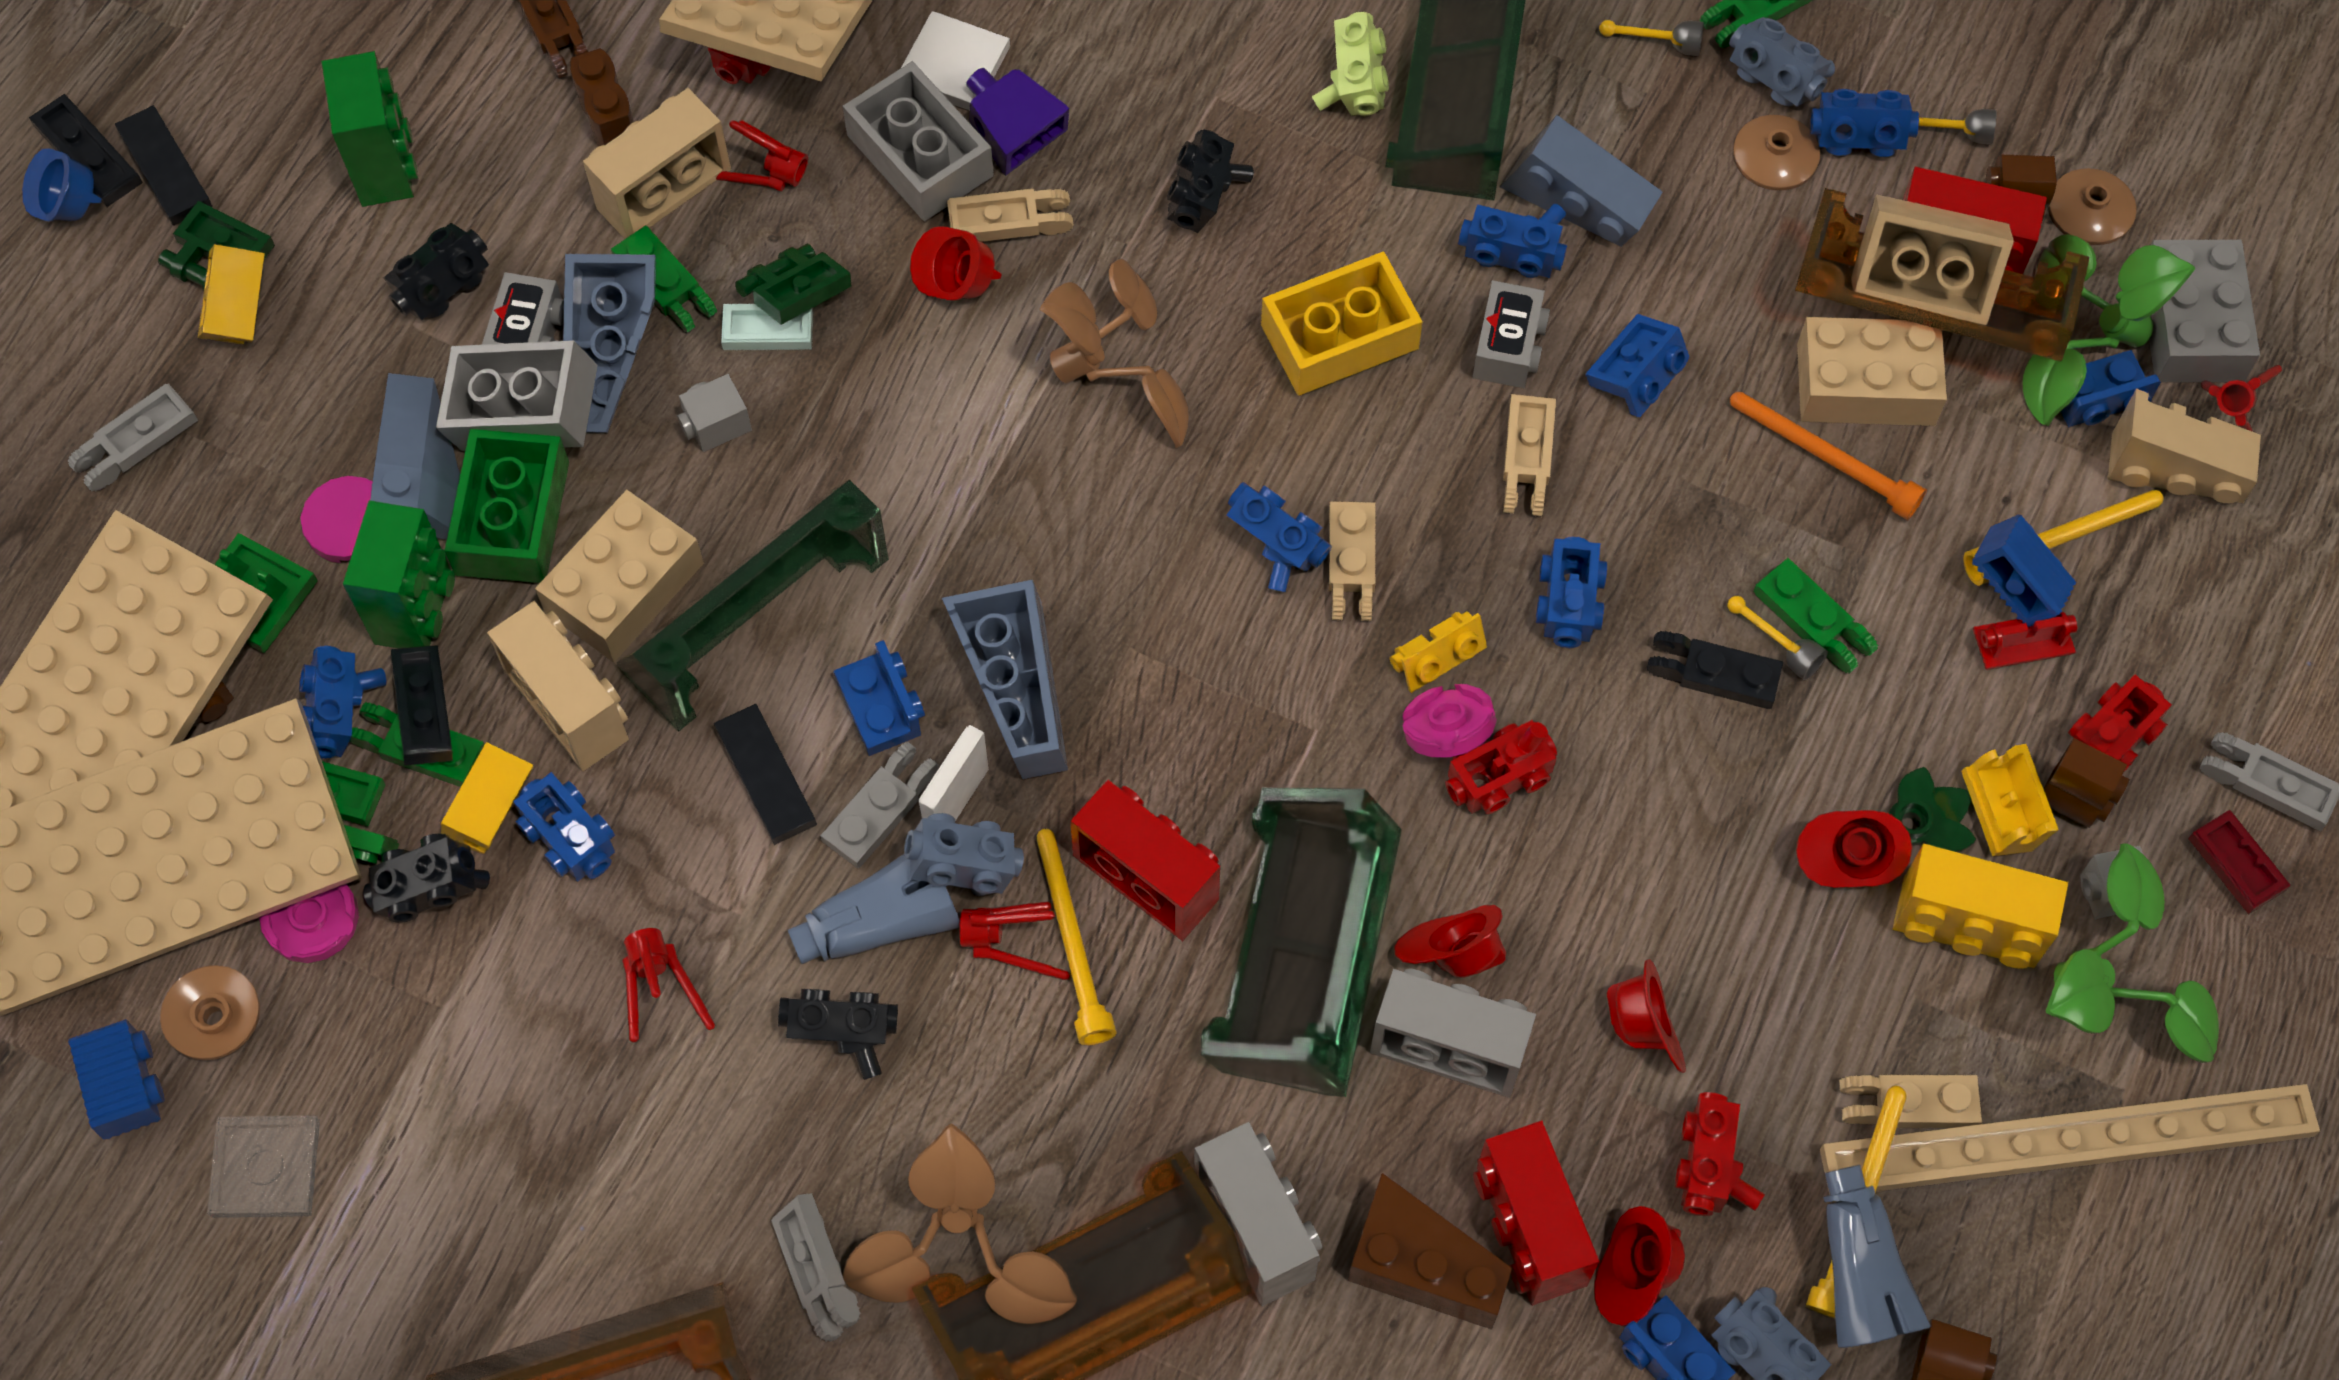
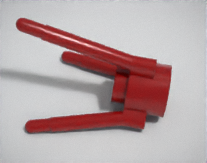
[716,120,809,192]
[2201,365,2282,432]
[960,902,1070,980]
[622,928,715,1043]

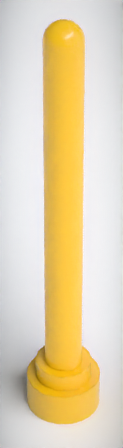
[1963,490,2164,586]
[1036,829,1117,1045]
[1806,1086,1907,1318]

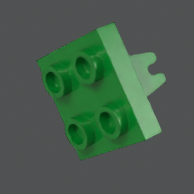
[214,533,318,653]

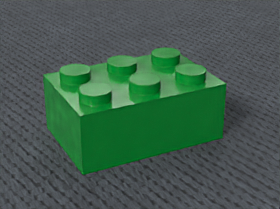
[321,51,418,207]
[445,429,569,583]
[343,500,455,649]

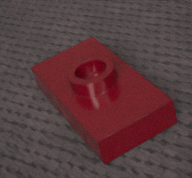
[2188,810,2291,915]

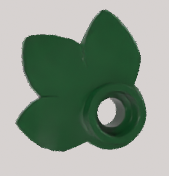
[1889,767,1976,852]

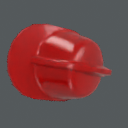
[910,226,1002,301]
[1796,810,1912,888]
[1394,905,1506,978]
[1607,959,1686,1073]
[1594,1206,1685,1326]

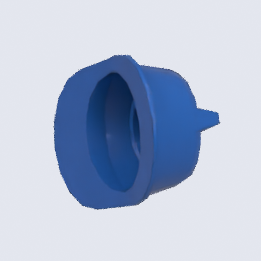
[22,148,102,222]

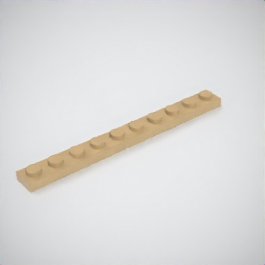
[1820,1084,2320,1195]

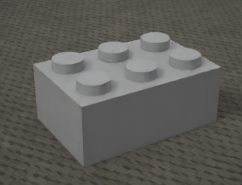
[843,61,994,222]
[2149,240,2260,382]
[436,340,598,451]
[1370,969,1536,1098]
[1194,1122,1323,1307]

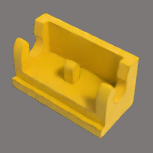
[198,244,265,344]
[441,742,533,854]
[1961,744,2059,856]

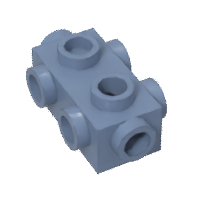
[1729,17,1835,106]
[904,813,1024,896]
[1711,1287,1832,1380]

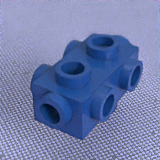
[1810,89,1919,157]
[1458,204,1567,278]
[1226,482,1332,593]
[1536,537,1607,648]
[299,646,387,759]
[513,772,615,882]

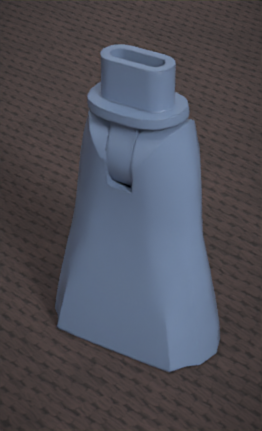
[788,854,960,964]
[1823,1165,1931,1348]

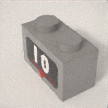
[482,272,564,345]
[1472,280,1550,388]

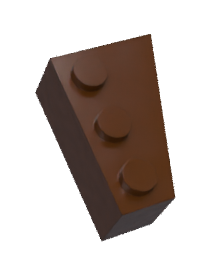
[1348,1173,1512,1330]

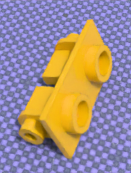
[1390,611,1487,693]

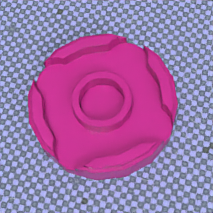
[300,476,373,563]
[1402,684,1497,757]
[260,884,359,963]

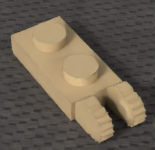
[947,188,1074,242]
[1503,394,1556,516]
[1329,502,1375,621]
[1839,1075,1982,1128]

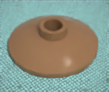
[1733,115,1820,190]
[2048,168,2136,245]
[160,965,260,1060]

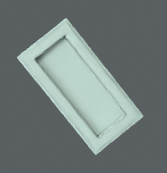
[721,304,813,350]

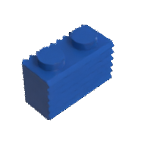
[1972,514,2076,627]
[68,1019,165,1140]

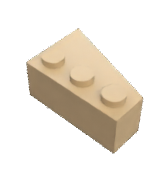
[2108,389,2261,503]

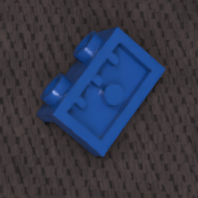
[1586,314,1689,417]
[2060,350,2161,427]
[833,640,925,756]
[1619,1295,1736,1380]

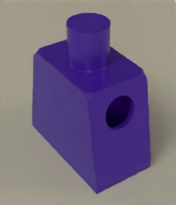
[966,68,1069,176]

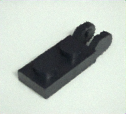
[1647,631,1783,709]

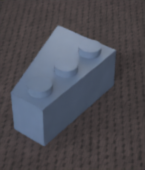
[1500,115,1663,247]

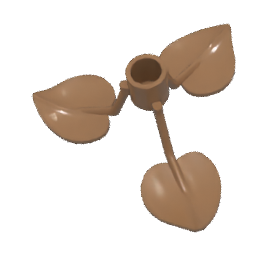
[1039,259,1189,449]
[843,1124,1077,1324]

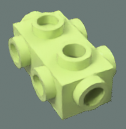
[1312,12,1389,116]

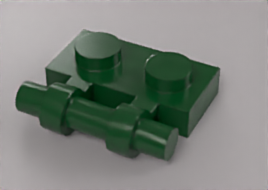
[158,201,275,291]
[735,243,852,325]

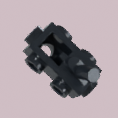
[1167,129,1254,233]
[383,223,489,320]
[363,833,490,923]
[778,989,898,1080]

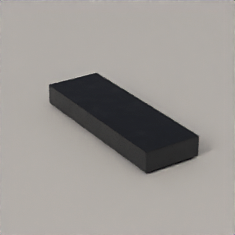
[29,93,143,207]
[115,105,213,226]
[391,645,453,765]
[714,704,817,845]

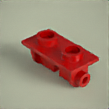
[1973,611,2077,670]

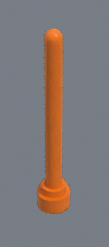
[1730,392,1927,521]

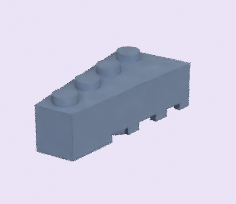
[942,580,1068,779]

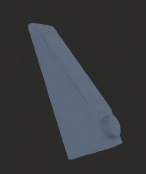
[563,254,656,433]
[370,373,460,539]

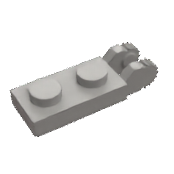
[68,383,198,492]
[2199,732,2339,831]
[820,741,939,869]
[771,1193,861,1342]

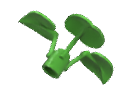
[2023,235,2195,426]
[2045,843,2219,1063]

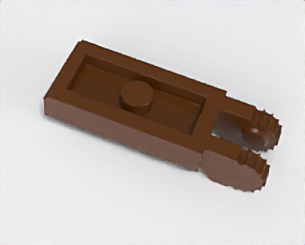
[517,0,588,78]

